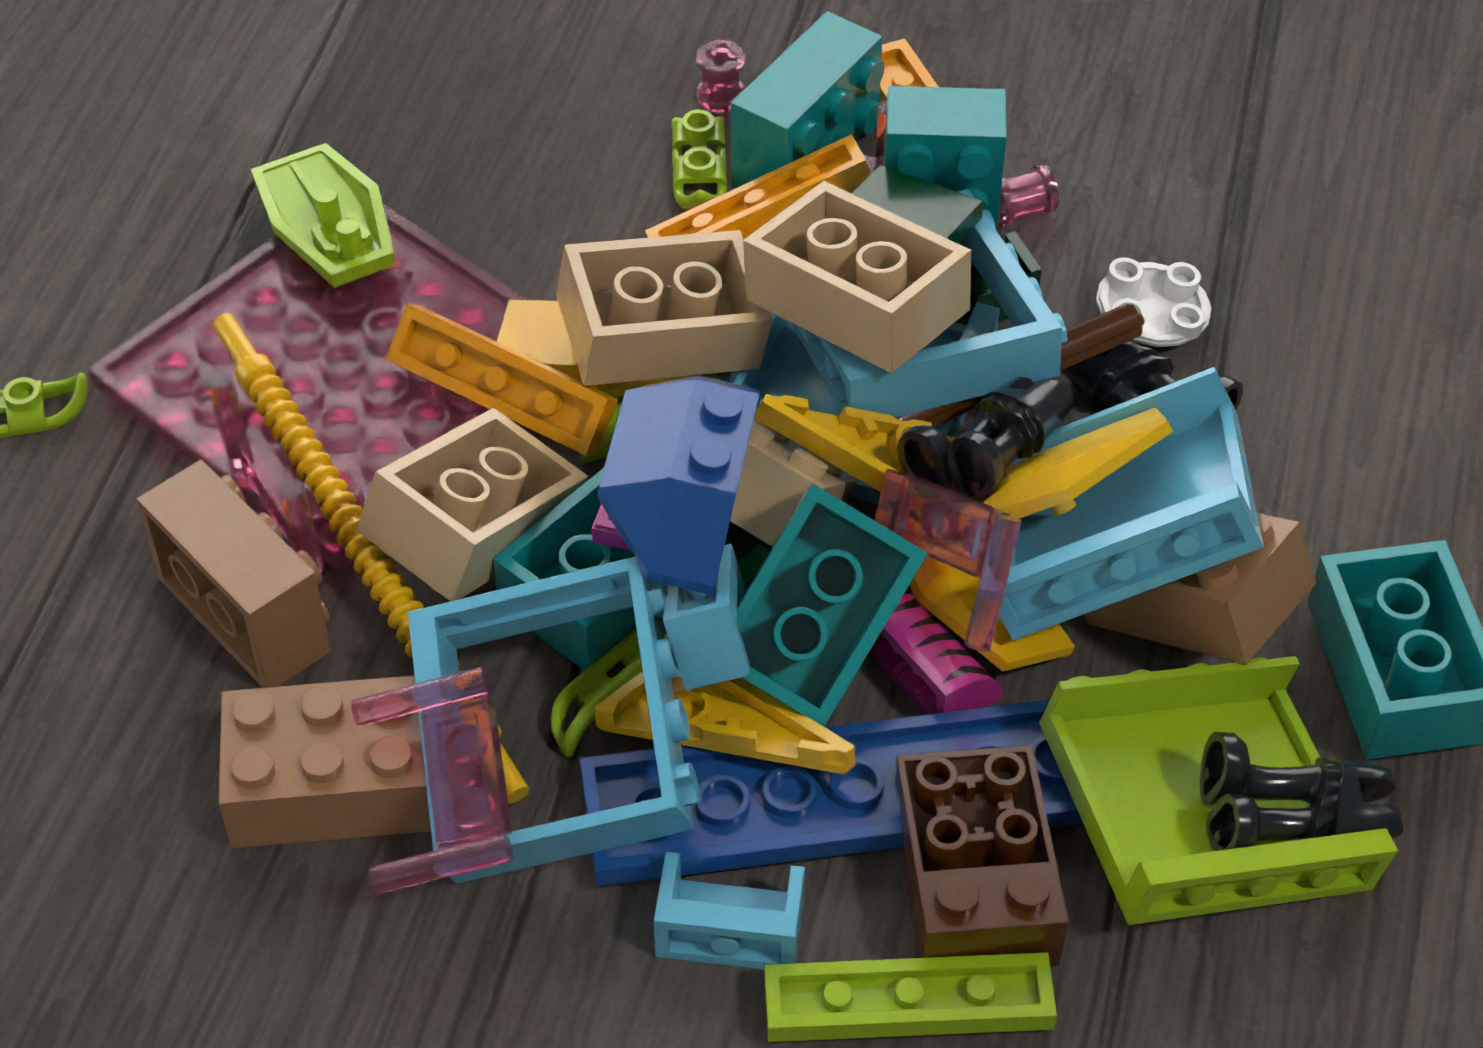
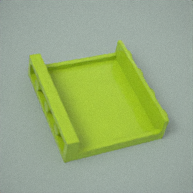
[1039,656,1398,925]

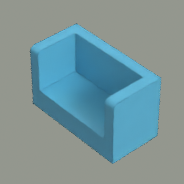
[663,544,750,690]
[654,851,805,970]

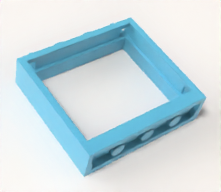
[792,189,1068,418]
[408,557,700,884]

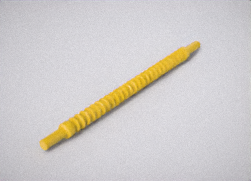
[212,313,530,804]

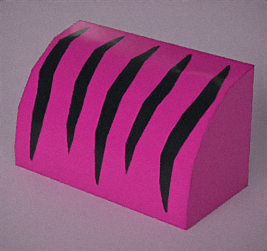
[869,594,1004,715]

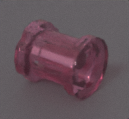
[696,39,745,113]
[998,163,1059,226]

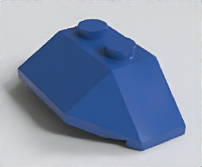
[597,375,761,595]

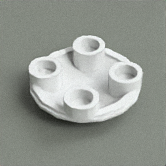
[1096,257,1211,347]

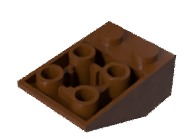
[896,745,1069,967]

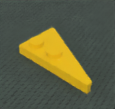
[754,394,961,529]
[594,671,855,774]

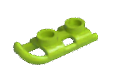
[671,109,727,210]
[0,373,88,438]
[551,628,668,758]

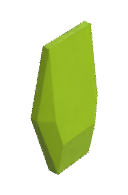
[251,143,396,288]

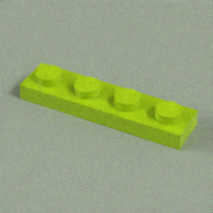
[764,952,1057,1042]

